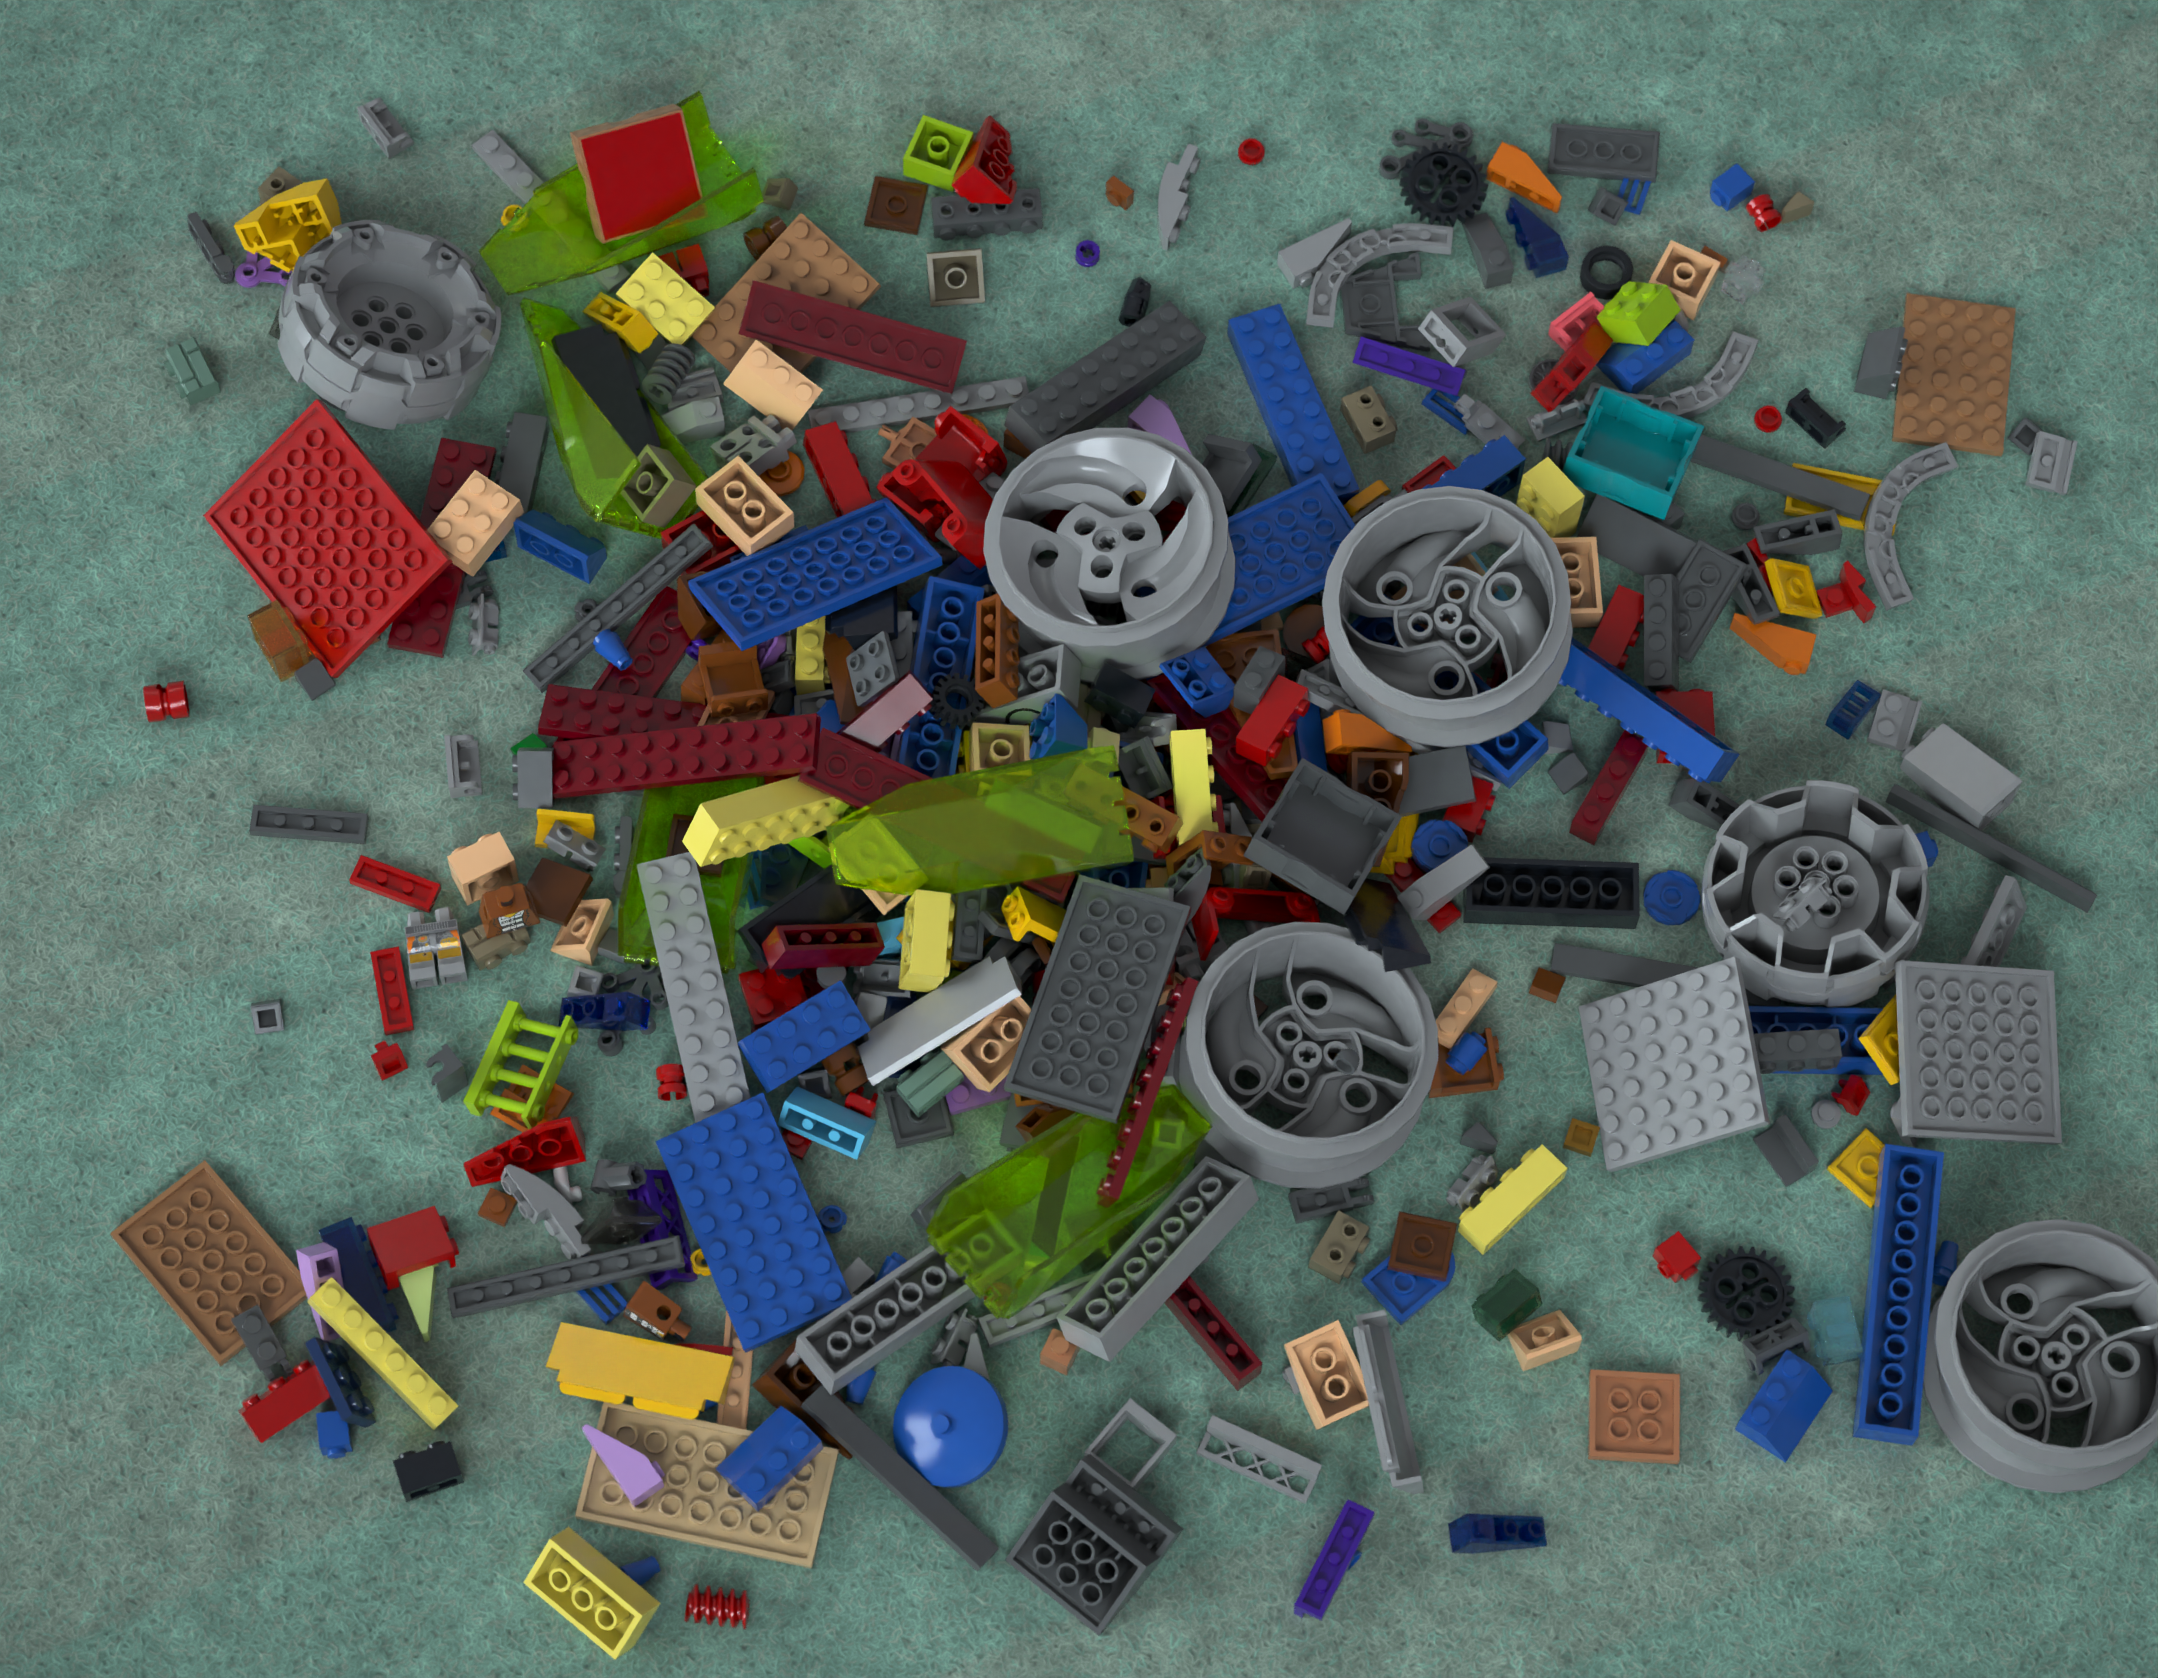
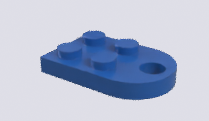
[1361,1253,1455,1326]

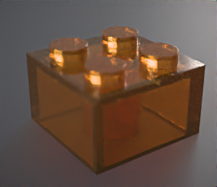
[247,600,312,682]

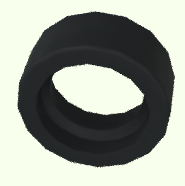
[1580,245,1633,300]

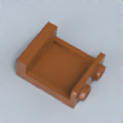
[698,641,768,718]
[1165,830,1255,887]
[1428,1027,1504,1098]

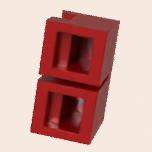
[658,243,710,297]

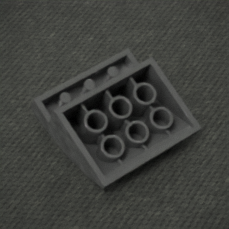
[1005,1454,1183,1636]

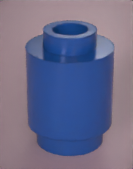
[1445,1031,1487,1075]

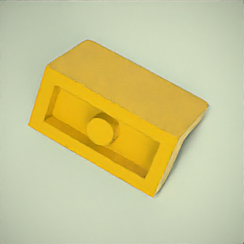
[535,809,596,851]

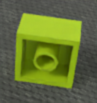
[903,115,974,193]
[1597,281,1681,346]

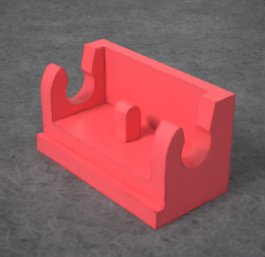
[1548,292,1604,352]

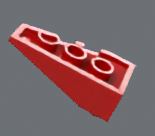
[951,115,1017,204]
[464,1116,586,1187]

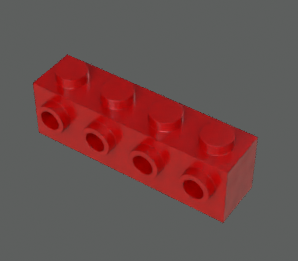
[803,421,877,518]

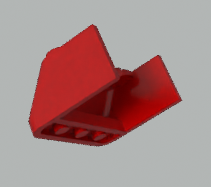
[1192,887,1320,961]

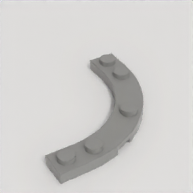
[1306,223,1453,328]
[1583,332,1759,419]
[1864,442,1958,611]

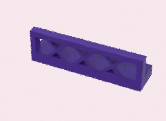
[1352,337,1467,396]
[627,1169,698,1290]
[1294,1499,1375,1621]

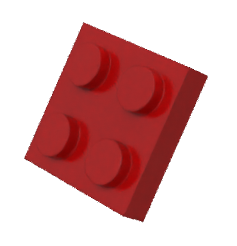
[738,968,807,1030]

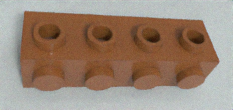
[975,593,1020,709]
[1063,764,1183,853]

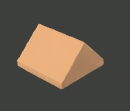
[550,899,614,966]
[1505,1310,1582,1371]

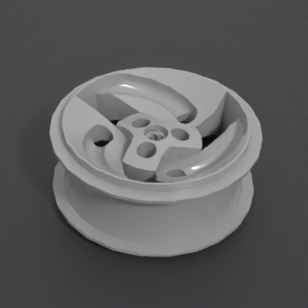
[983,428,1236,683]
[1322,486,1573,747]
[1179,922,1438,1189]
[1923,1219,2158,1493]

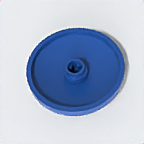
[893,1366,1008,1488]

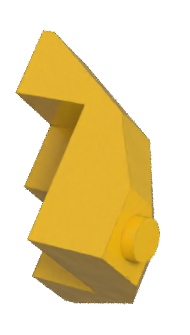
[234,178,342,273]

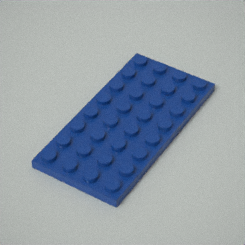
[1136,473,1356,648]
[688,497,942,651]
[655,1093,852,1353]

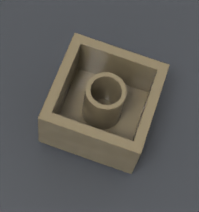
[615,444,697,528]

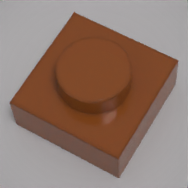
[1106,175,1134,210]
[1700,246,1730,273]
[478,1188,518,1227]

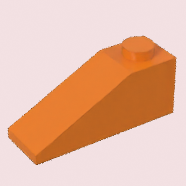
[1486,142,1562,214]
[1730,613,1817,675]
[1322,709,1412,755]

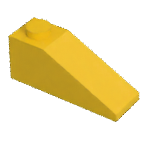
[582,292,659,353]

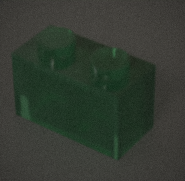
[1471,1268,1543,1342]

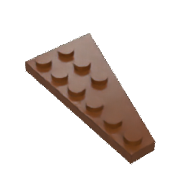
[1206,629,1298,780]

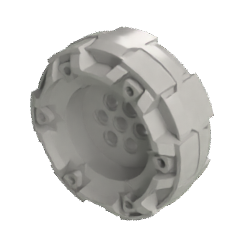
[278,220,501,430]
[1701,780,1930,1008]

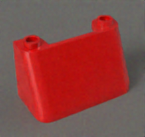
[876,406,1008,543]
[891,459,994,569]

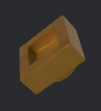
[1563,1118,1600,1157]

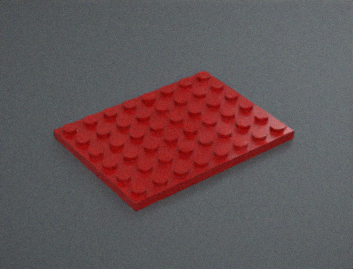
[203,399,453,678]

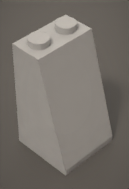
[1900,723,2023,830]

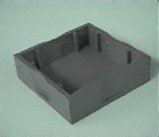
[1243,758,1402,915]

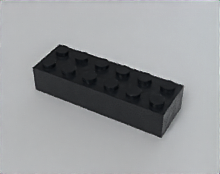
[1463,857,1640,929]

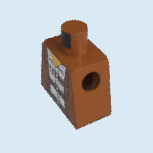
[479,883,540,939]
[623,1281,693,1343]

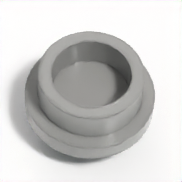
[1811,1100,1841,1129]

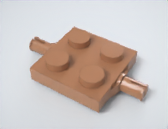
[878,417,936,469]

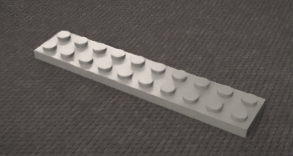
[636,852,751,1123]
[1890,875,2027,1147]

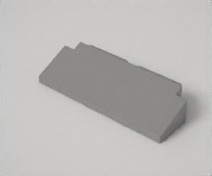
[857,956,1022,1086]
[1353,1310,1424,1494]

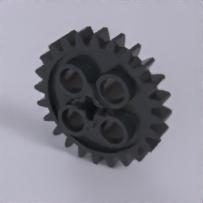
[1399,142,1488,227]
[1698,1246,1795,1341]

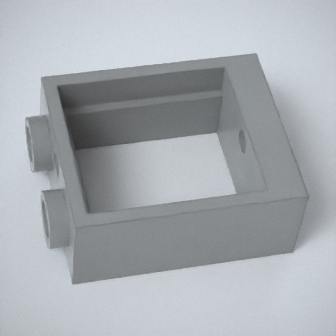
[1418,296,1506,367]
[1084,1398,1177,1490]

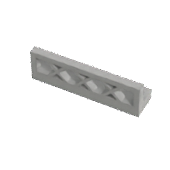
[1196,1415,1322,1504]

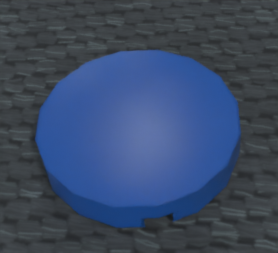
[1411,819,1468,873]
[1643,870,1701,925]

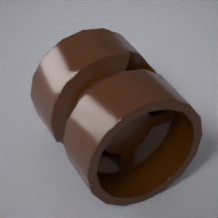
[743,216,787,261]
[821,1042,869,1097]

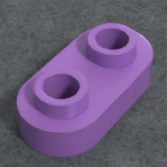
[757,633,786,669]

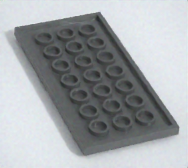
[1004,875,1191,1124]

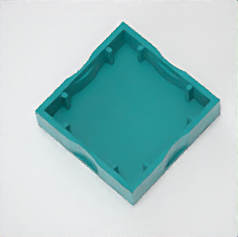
[1562,386,1704,520]

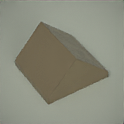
[927,248,985,307]

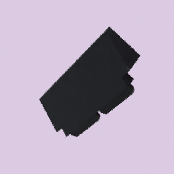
[551,324,661,480]
[825,585,898,651]
[738,861,883,979]
[1339,878,1431,972]

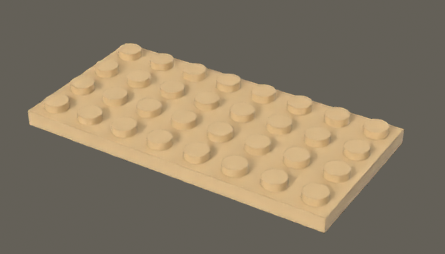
[575,1402,839,1569]

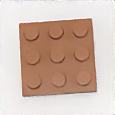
[1588,1369,1680,1464]

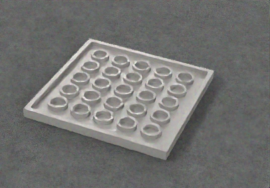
[1579,956,1770,1172]
[1895,960,2062,1145]

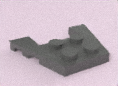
[1340,252,1430,352]

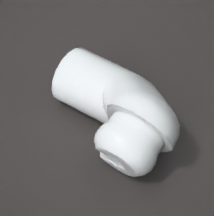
[553,1166,582,1204]

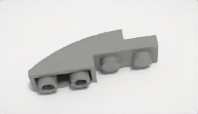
[1157,144,1201,250]
[501,1164,591,1260]

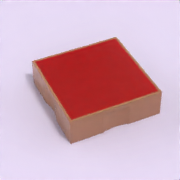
[570,104,707,243]

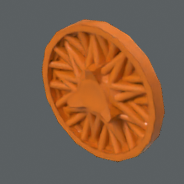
[759,450,805,496]

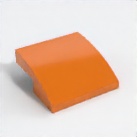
[490,1064,574,1133]

